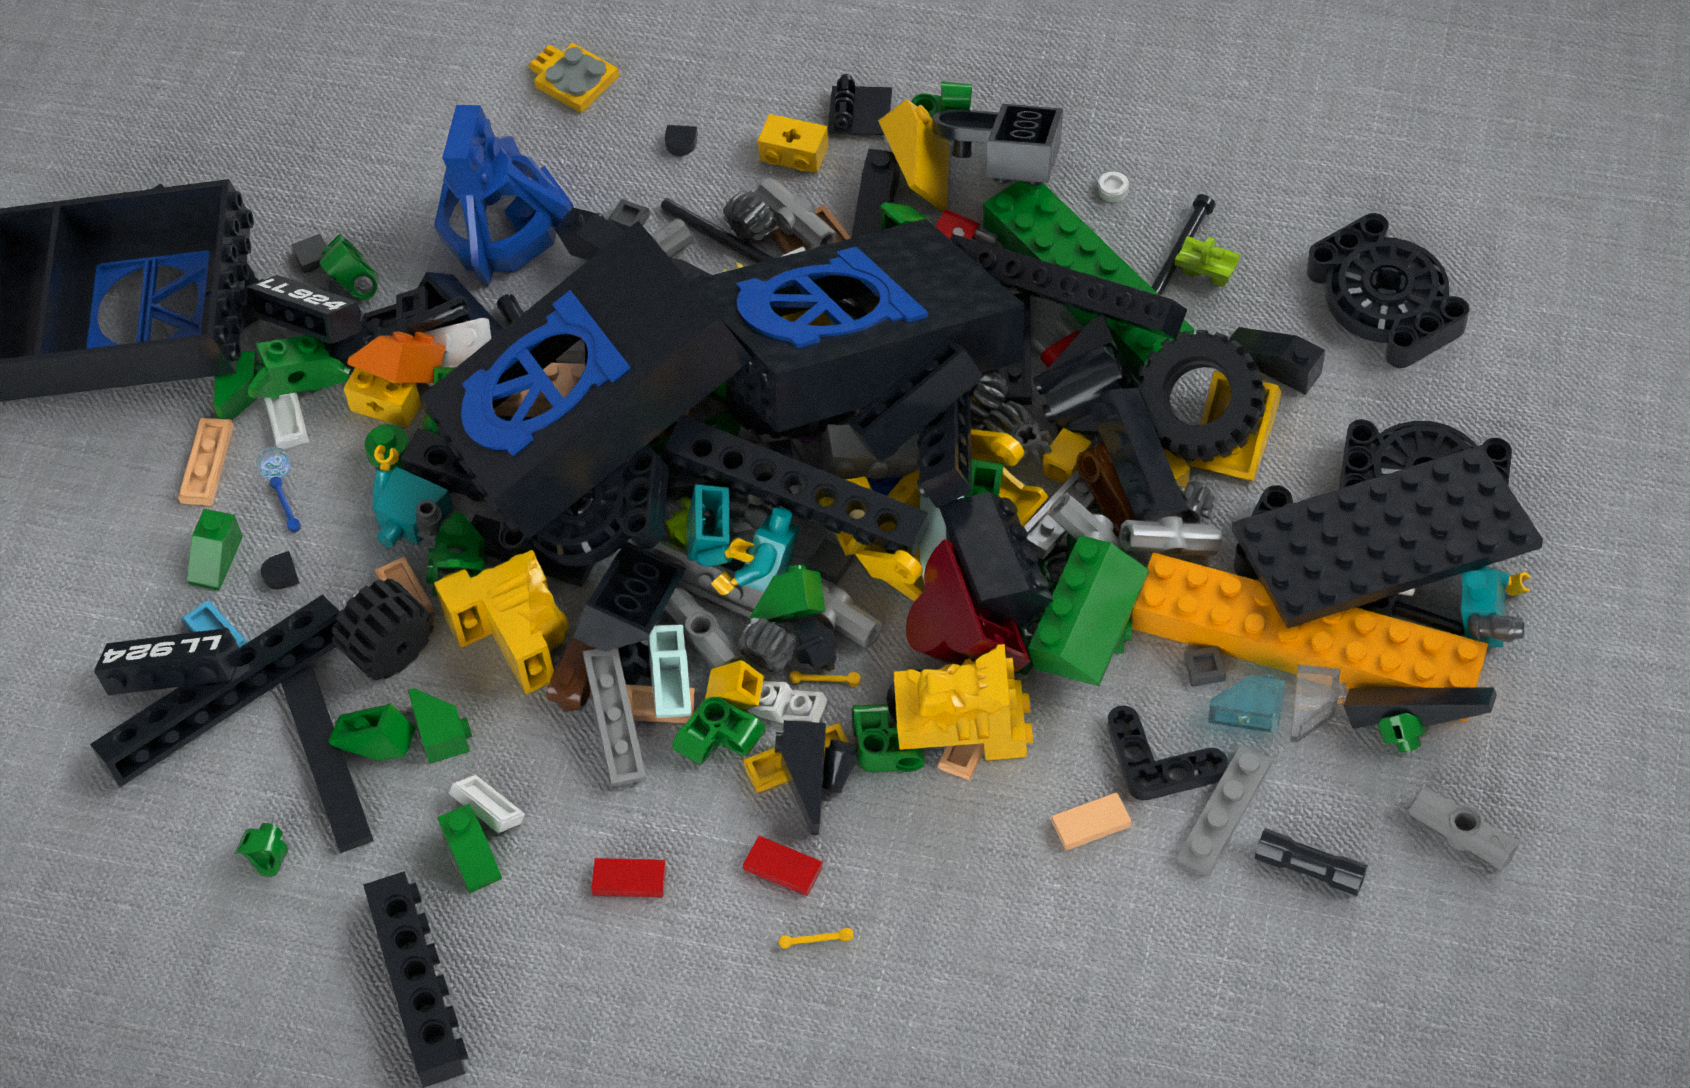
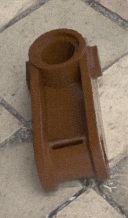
[1076,442,1135,537]
[547,623,597,711]

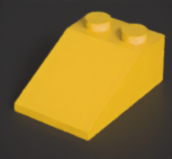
[878,99,950,212]
[1189,371,1282,482]

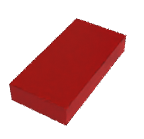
[743,836,823,896]
[591,858,666,897]

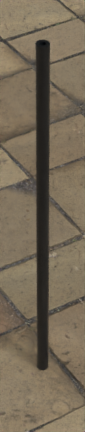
[661,198,867,319]

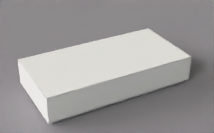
[265,392,310,451]
[449,775,525,833]

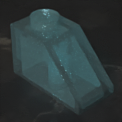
[1208,675,1285,733]

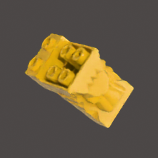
[434,550,569,695]
[894,644,1033,761]

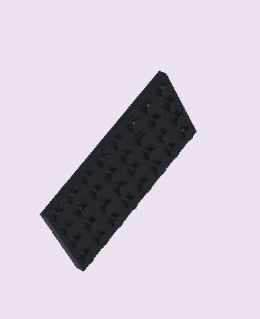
[1232,445,1543,628]

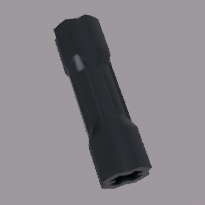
[1254,828,1368,896]

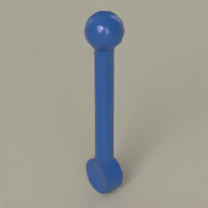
[270,476,301,533]

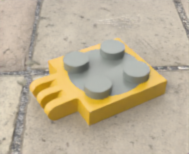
[528,43,619,113]

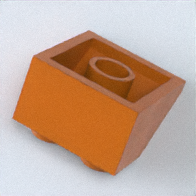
[347,332,446,383]

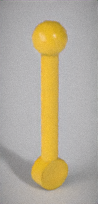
[789,670,861,687]
[778,928,854,949]

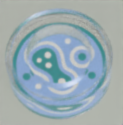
[256,447,291,480]

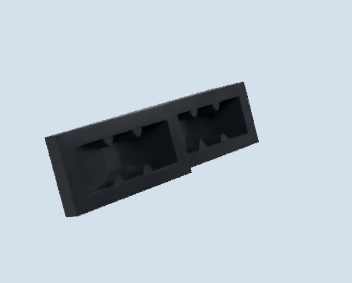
[1343,687,1497,729]

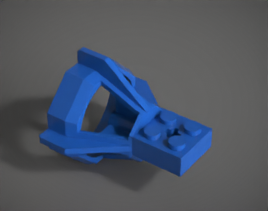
[434,105,571,285]

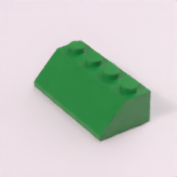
[1028,535,1149,686]

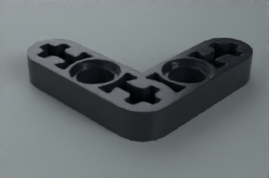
[1107,705,1228,801]

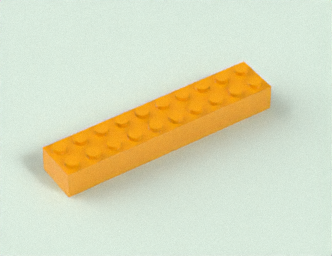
[1132,552,1488,722]

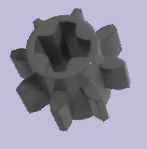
[1011,422,1052,465]
[1177,481,1215,523]

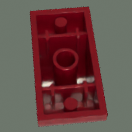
[906,539,1030,672]

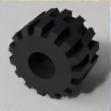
[332,578,434,680]

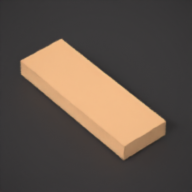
[178,417,234,506]

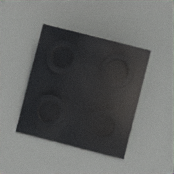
[828,74,892,135]

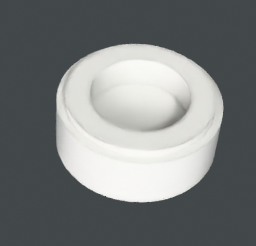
[1098,172,1129,203]

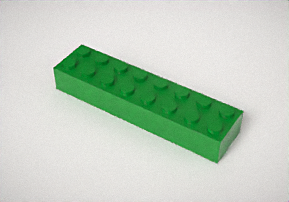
[983,180,1194,381]

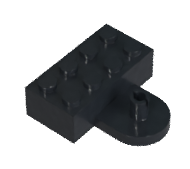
[932,103,1063,186]

